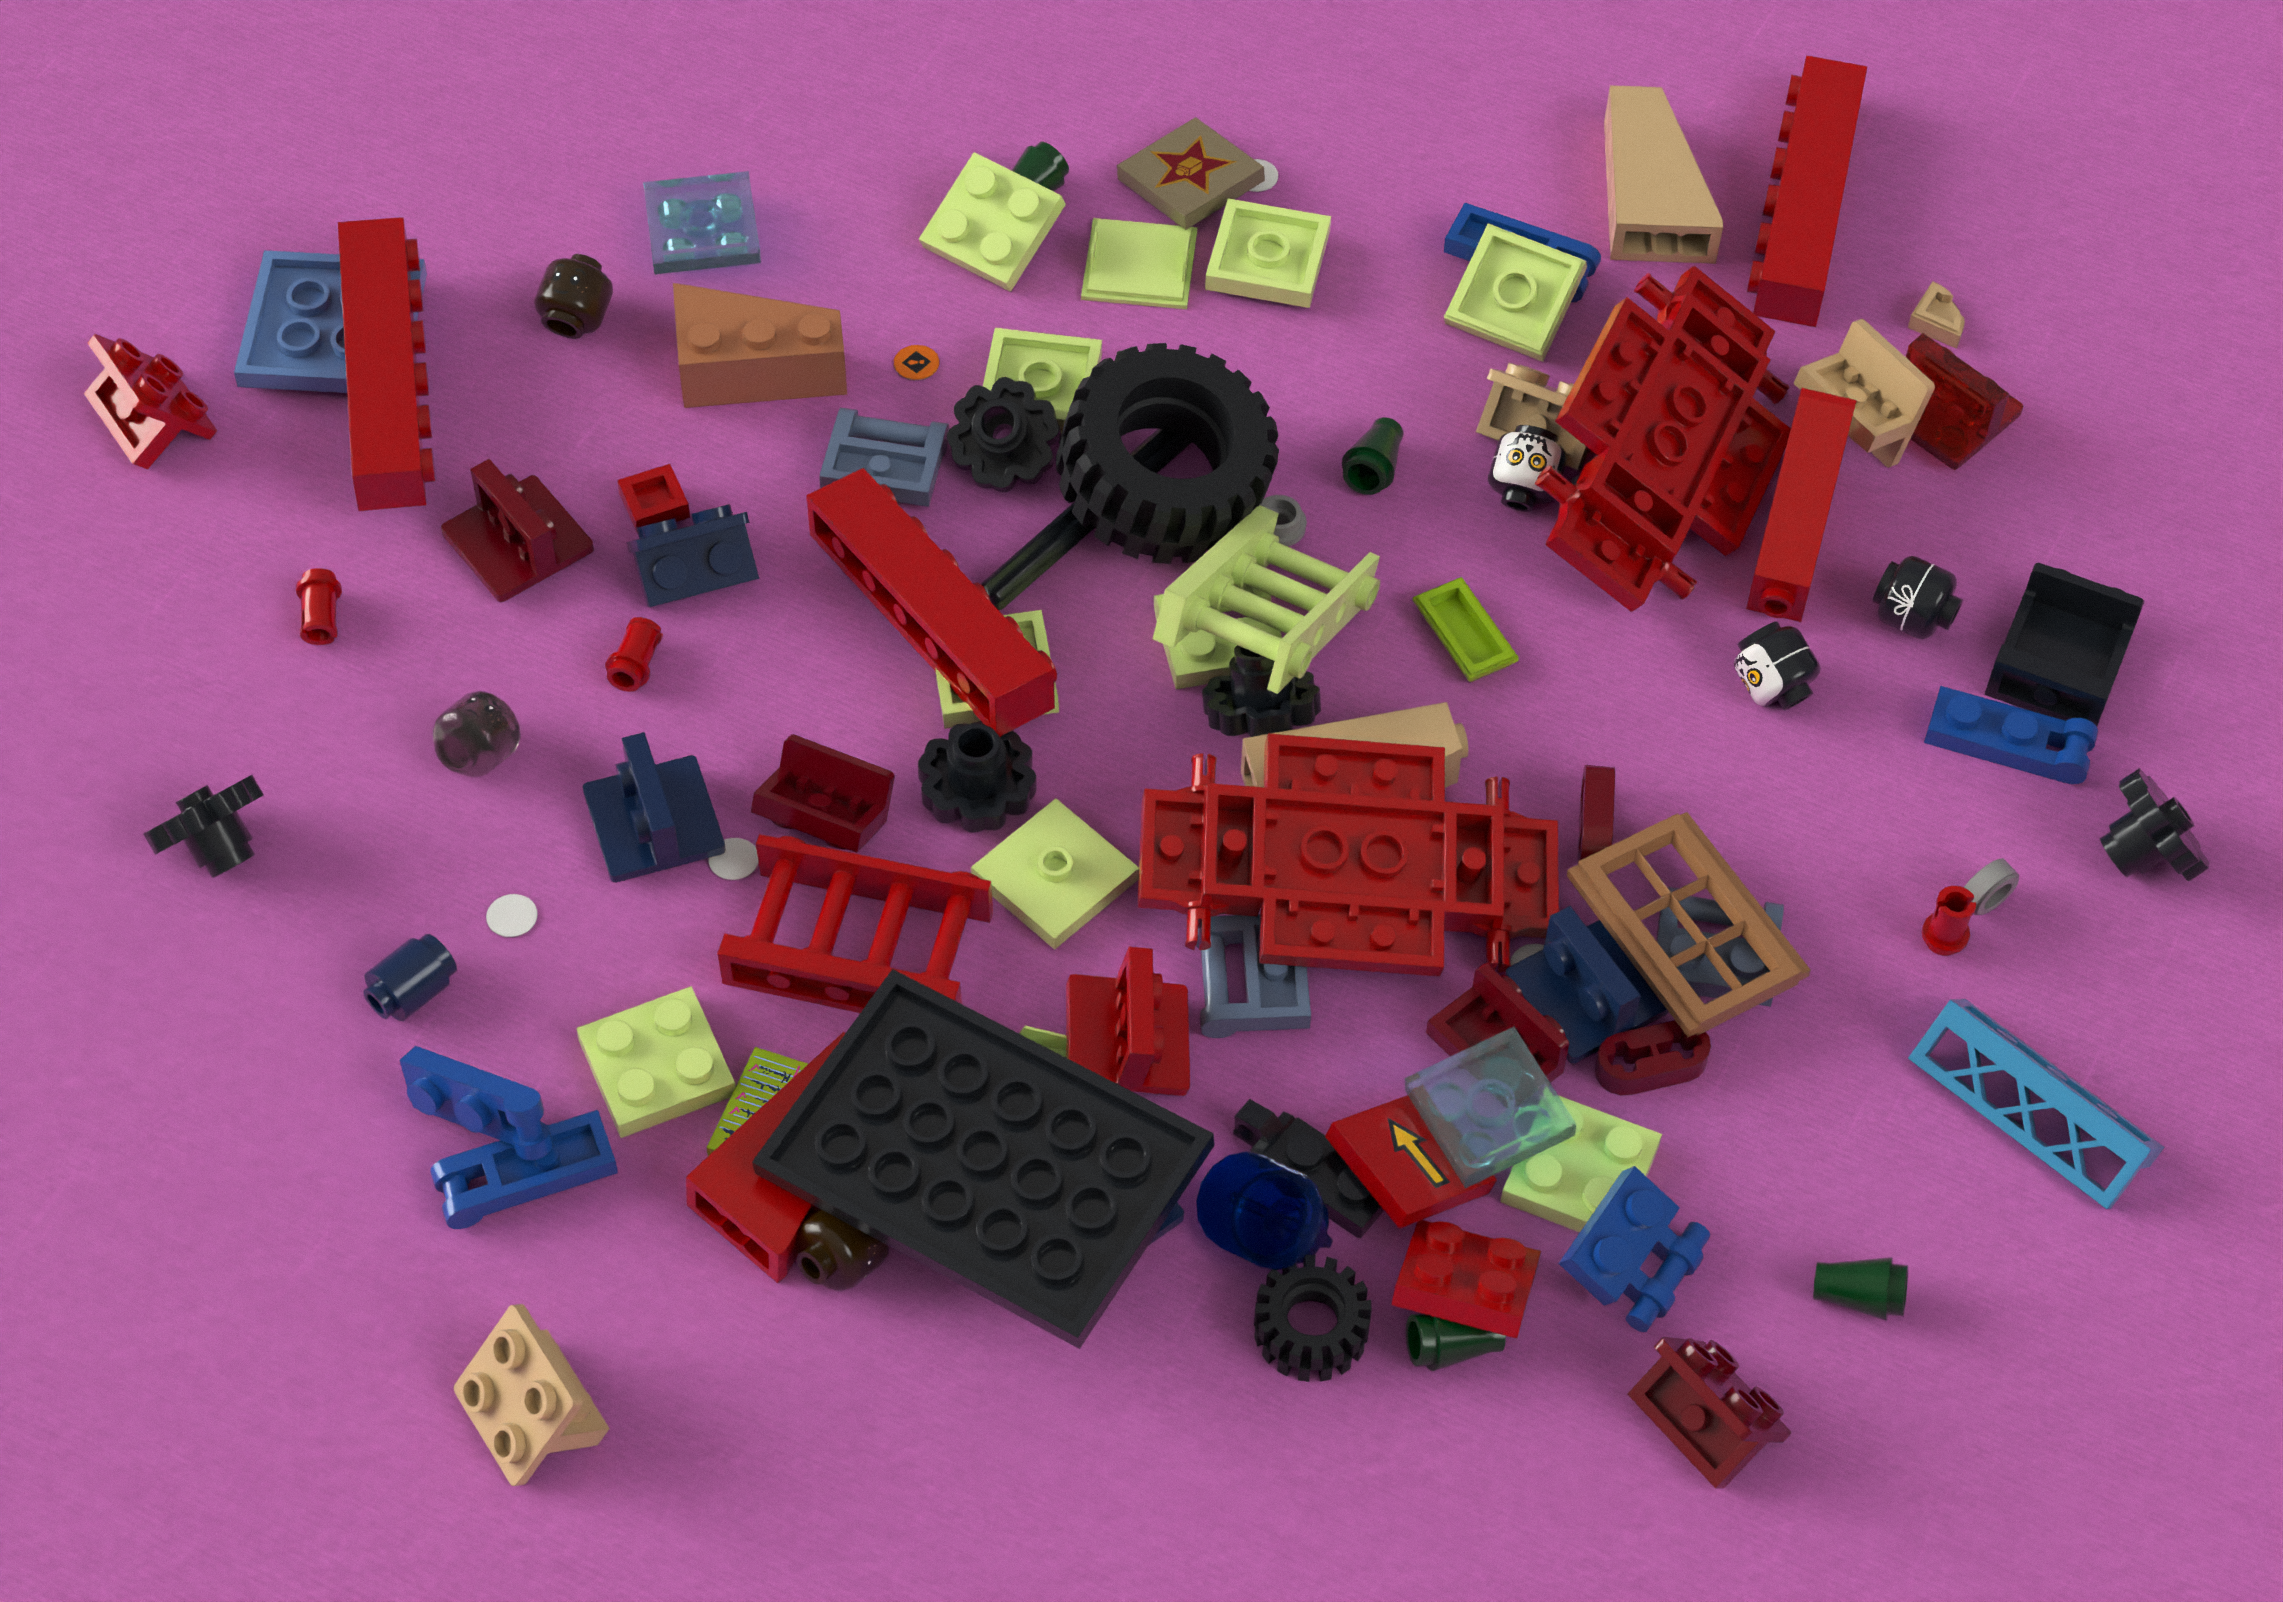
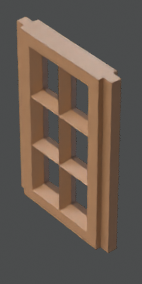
[1567,812,1811,1037]

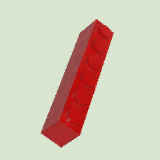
[1747,55,1868,327]
[338,217,436,511]
[806,468,1057,737]

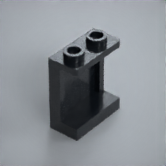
[1984,563,2144,726]

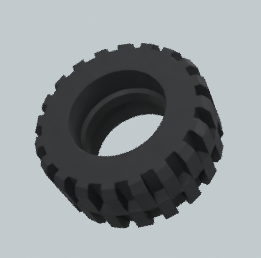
[1056,343,1279,564]

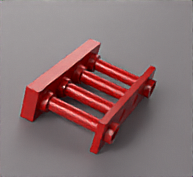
[717,834,993,1013]

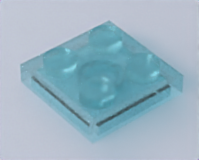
[643,171,761,275]
[1405,1027,1576,1188]

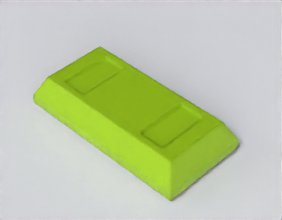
[1412,577,1519,683]

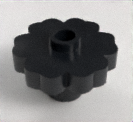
[947,377,1061,492]
[1202,645,1321,737]
[918,721,1037,833]
[2100,768,2209,882]
[143,775,264,878]

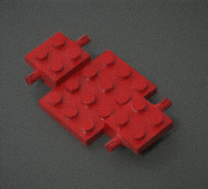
[1535,266,1791,612]
[1138,733,1559,977]

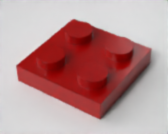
[1391,1220,1541,1339]

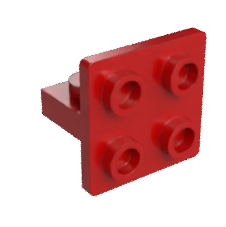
[84,334,217,469]
[1066,946,1190,1096]

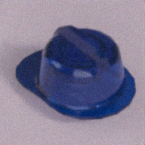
[1196,1152,1333,1270]

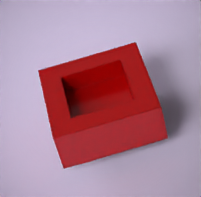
[617,464,691,534]

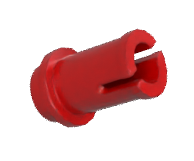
[296,568,342,645]
[605,617,663,692]
[1922,885,1976,956]

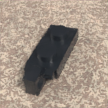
[1233,1099,1384,1238]

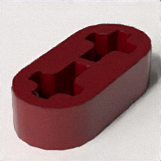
[1578,765,1615,861]
[1595,1020,1711,1096]

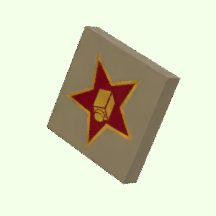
[1117,117,1265,230]

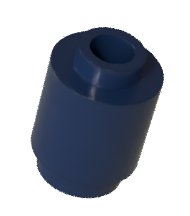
[363,934,457,1021]

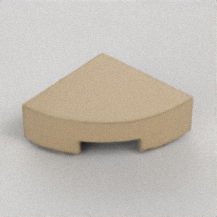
[1908,281,1965,349]

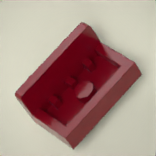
[751,734,895,853]
[1426,963,1569,1114]

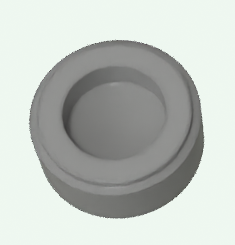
[1964,858,2019,915]

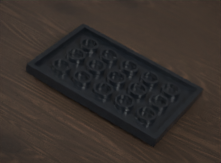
[752,969,1215,1349]

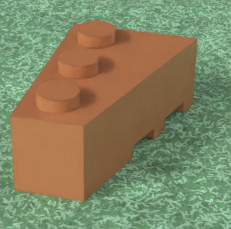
[673,283,847,408]

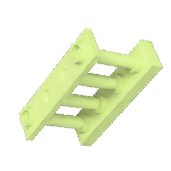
[1152,505,1380,694]

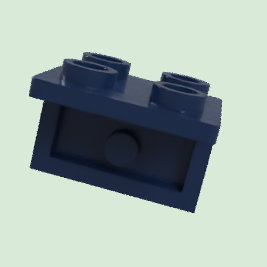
[627,504,760,607]
[582,732,726,883]
[1505,906,1669,1064]

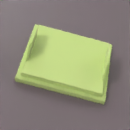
[1081,218,1198,309]

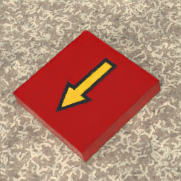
[1325,1090,1497,1229]

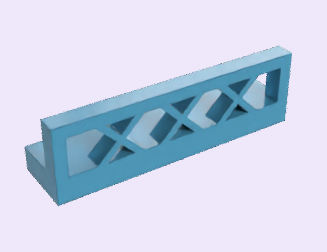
[1908,999,2165,1209]

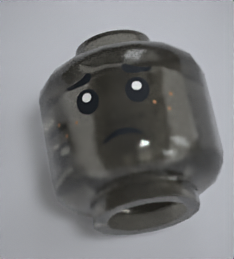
[432,691,521,778]

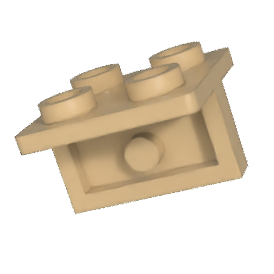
[1793,319,1935,468]
[1476,363,1589,470]
[454,1304,610,1486]

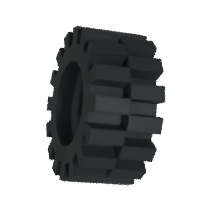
[1254,1255,1372,1382]

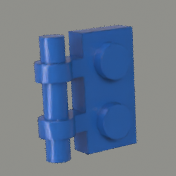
[1558,1166,1711,1332]

